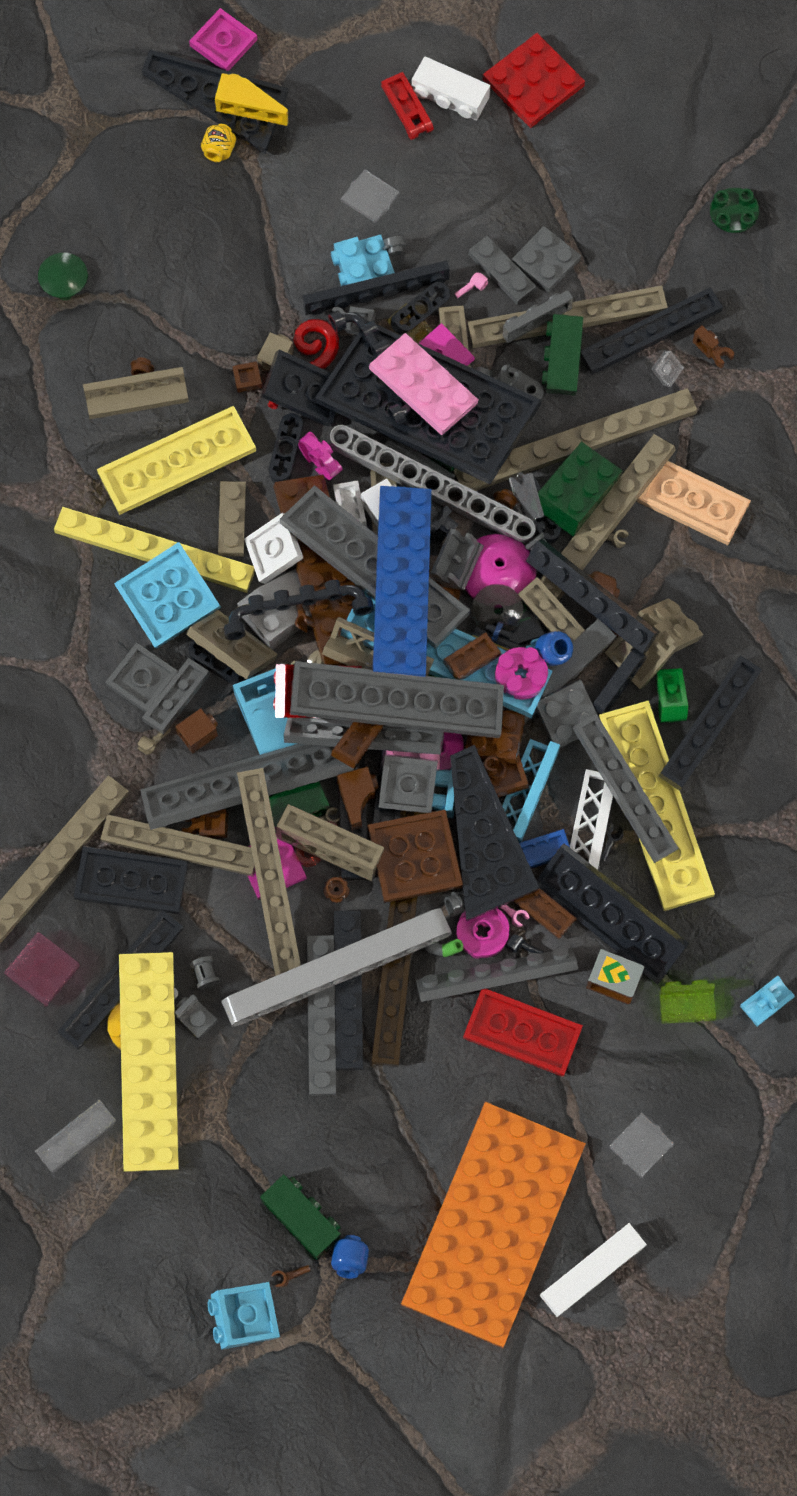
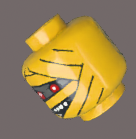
[201,124,236,162]

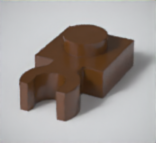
[181,809,228,838]

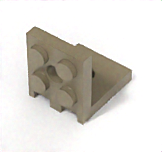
[605,598,704,689]

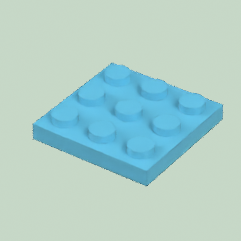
[114,542,221,649]

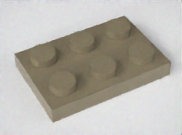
[187,610,278,680]

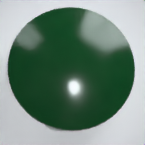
[710,188,759,233]
[38,253,88,301]

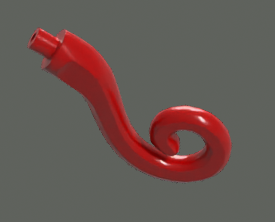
[268,319,339,409]

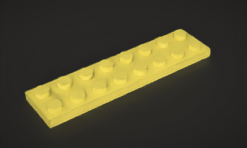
[599,701,715,911]
[119,952,179,1172]

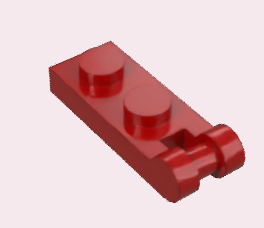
[381,72,434,140]

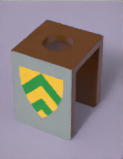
[586,949,644,1005]

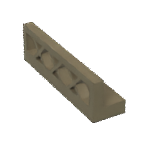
[83,367,189,419]
[322,617,434,676]
[276,804,384,881]

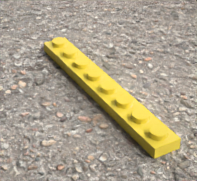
[54,507,255,593]

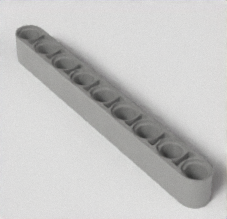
[330,425,536,544]
[222,908,452,1027]

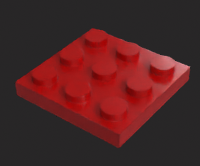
[482,33,585,128]

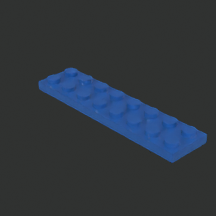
[373,486,431,677]

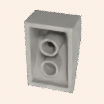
[237,569,309,650]

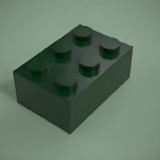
[533,441,623,537]

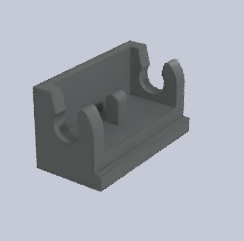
[431,529,484,591]

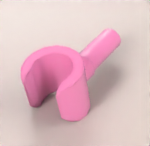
[454,273,488,299]
[499,905,529,927]

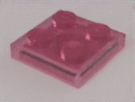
[4,932,80,1007]

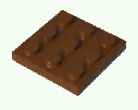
[367,810,463,903]

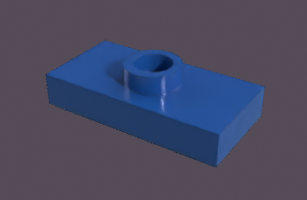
[519,829,570,869]

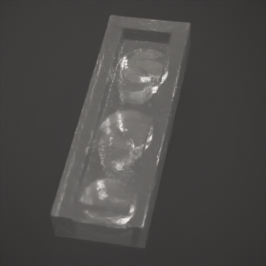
[35,1099,117,1174]

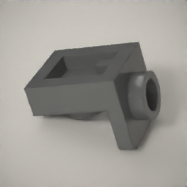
[175,994,218,1040]

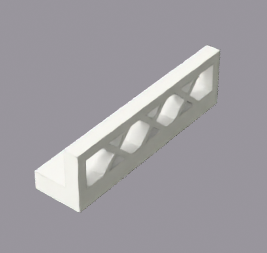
[570,769,613,870]

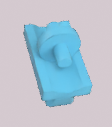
[432,769,455,819]
[740,976,795,1027]

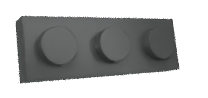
[468,236,536,305]
[503,290,573,343]
[142,658,210,735]

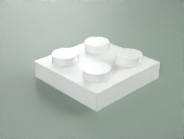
[244,513,303,584]

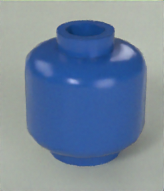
[535,631,573,666]
[331,1235,369,1279]

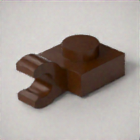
[692,325,734,368]

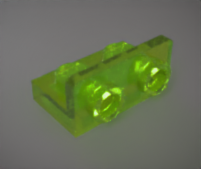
[659,980,716,1024]

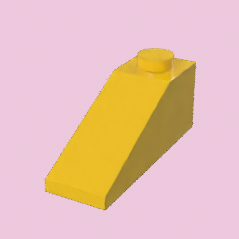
[215,73,288,126]

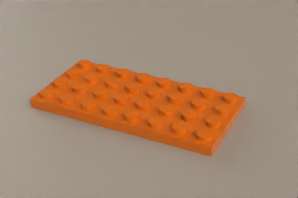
[401,1102,586,1348]

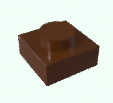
[232,361,262,393]

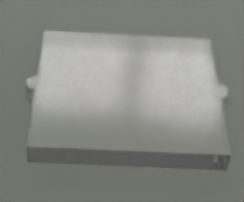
[341,169,399,223]
[509,472,544,521]
[609,1113,674,1178]

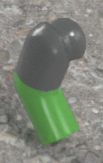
[425,939,463,957]

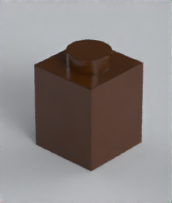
[175,708,218,754]

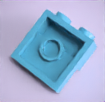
[331,235,395,286]
[208,1282,280,1350]

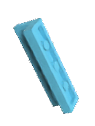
[502,739,560,843]

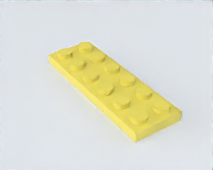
[97,406,256,515]

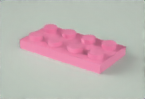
[369,333,478,435]

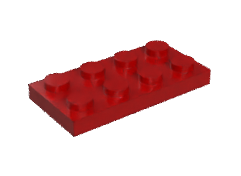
[463,989,583,1077]

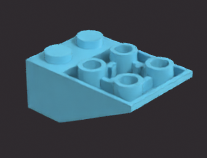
[233,668,296,755]

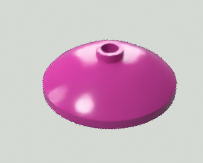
[465,534,536,607]

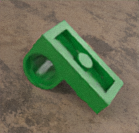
[656,668,688,723]

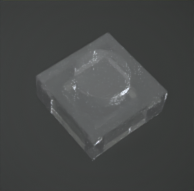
[651,350,684,387]

